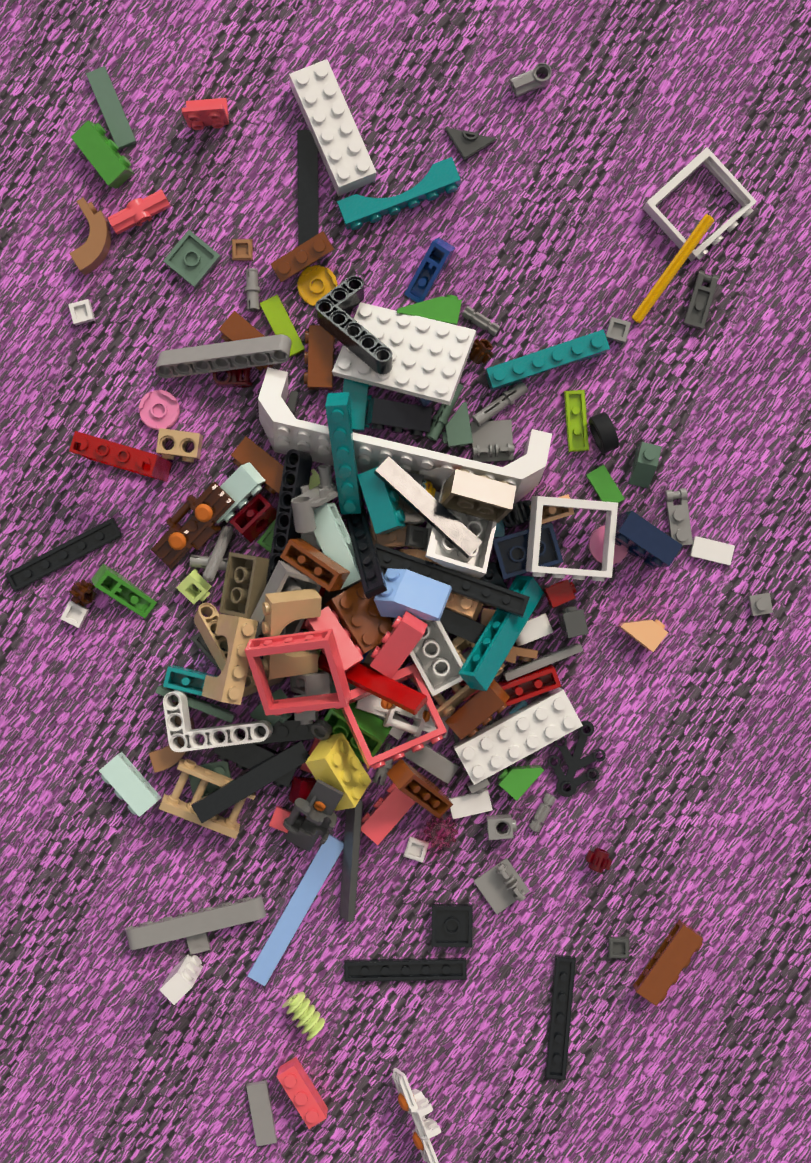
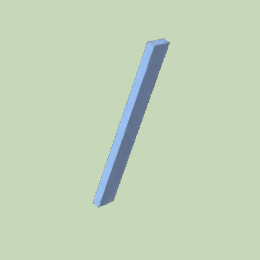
[247,834,344,986]

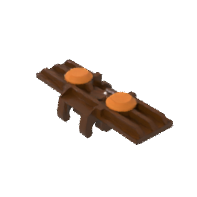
[151,481,235,569]

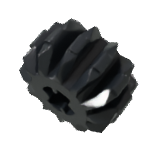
[502,500,531,528]

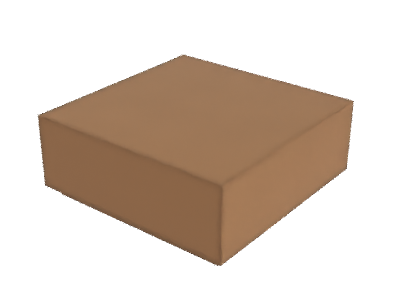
[232,239,253,261]

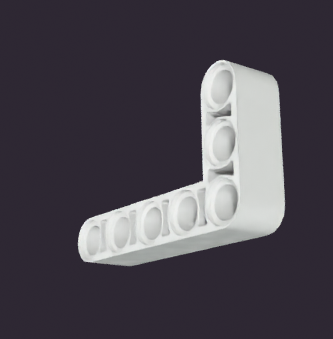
[163,690,273,752]

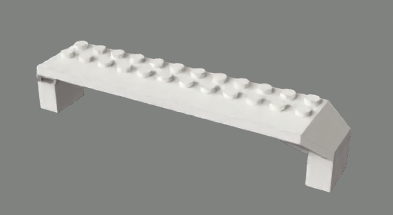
[258,367,552,504]

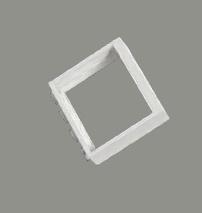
[643,147,757,262]
[526,496,618,581]

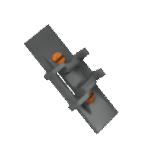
[283,779,344,852]

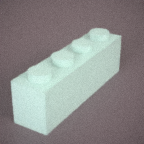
[314,503,361,589]

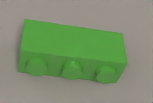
[71,120,134,189]

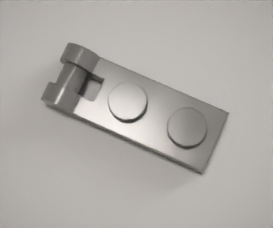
[664,488,693,545]

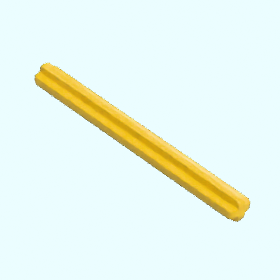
[632,214,714,324]

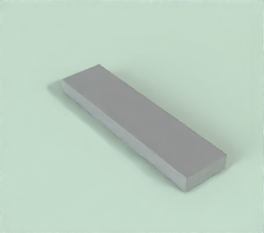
[503,643,583,682]

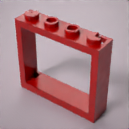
[69,431,173,482]

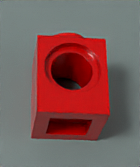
[543,579,577,608]

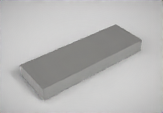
[246,1080,277,1146]

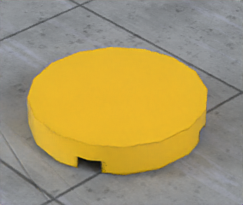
[297,265,338,306]

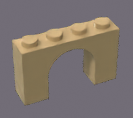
[261,588,322,679]
[202,614,259,705]

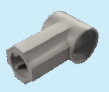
[510,63,552,98]

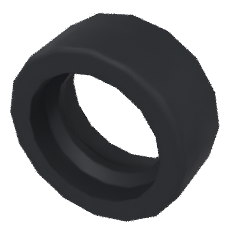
[589,412,619,454]

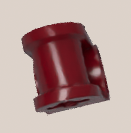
[212,367,253,388]

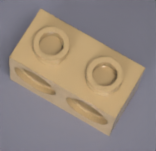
[156,428,203,463]

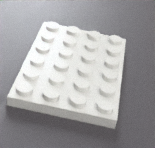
[332,302,477,405]

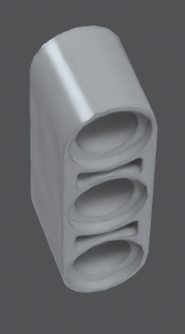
[404,735,460,784]

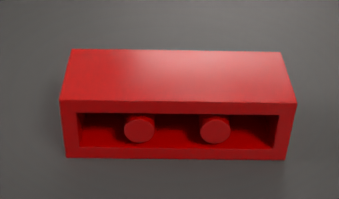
[498,664,561,706]

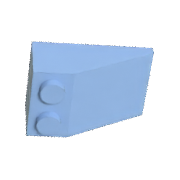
[374,568,452,621]

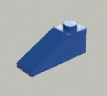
[404,237,456,303]

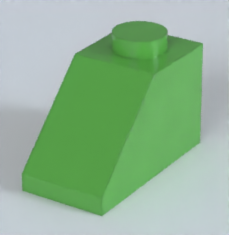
[497,765,544,801]

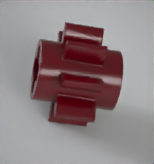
[586,847,612,873]

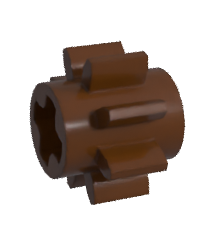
[469,339,494,364]
[69,579,97,607]

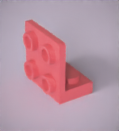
[181,98,229,130]

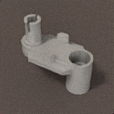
[291,464,338,533]

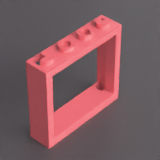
[244,629,351,716]
[341,663,447,770]

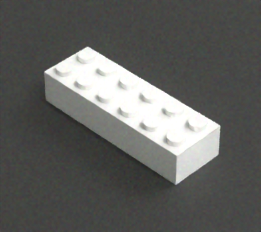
[289,59,377,196]
[453,687,583,785]

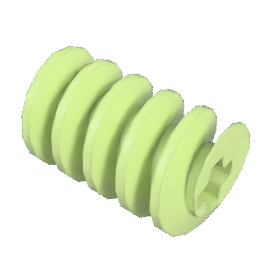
[282,992,325,1041]

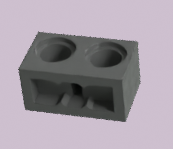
[558,605,589,638]

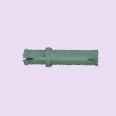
[425,383,464,442]

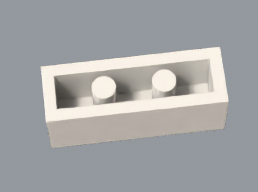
[160,953,203,1005]

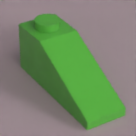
[397,295,462,325]
[91,563,157,619]

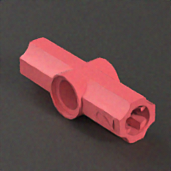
[108,189,171,235]

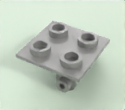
[471,420,515,462]
[474,858,530,914]

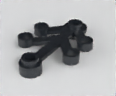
[547,720,606,797]

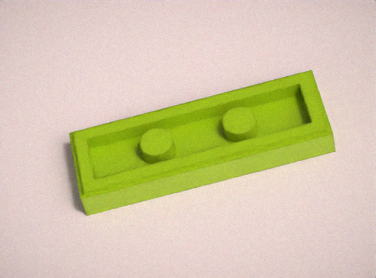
[259,294,305,358]
[564,390,589,452]

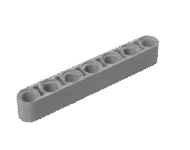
[155,334,292,378]
[125,895,267,950]

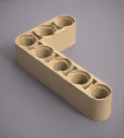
[194,603,284,697]

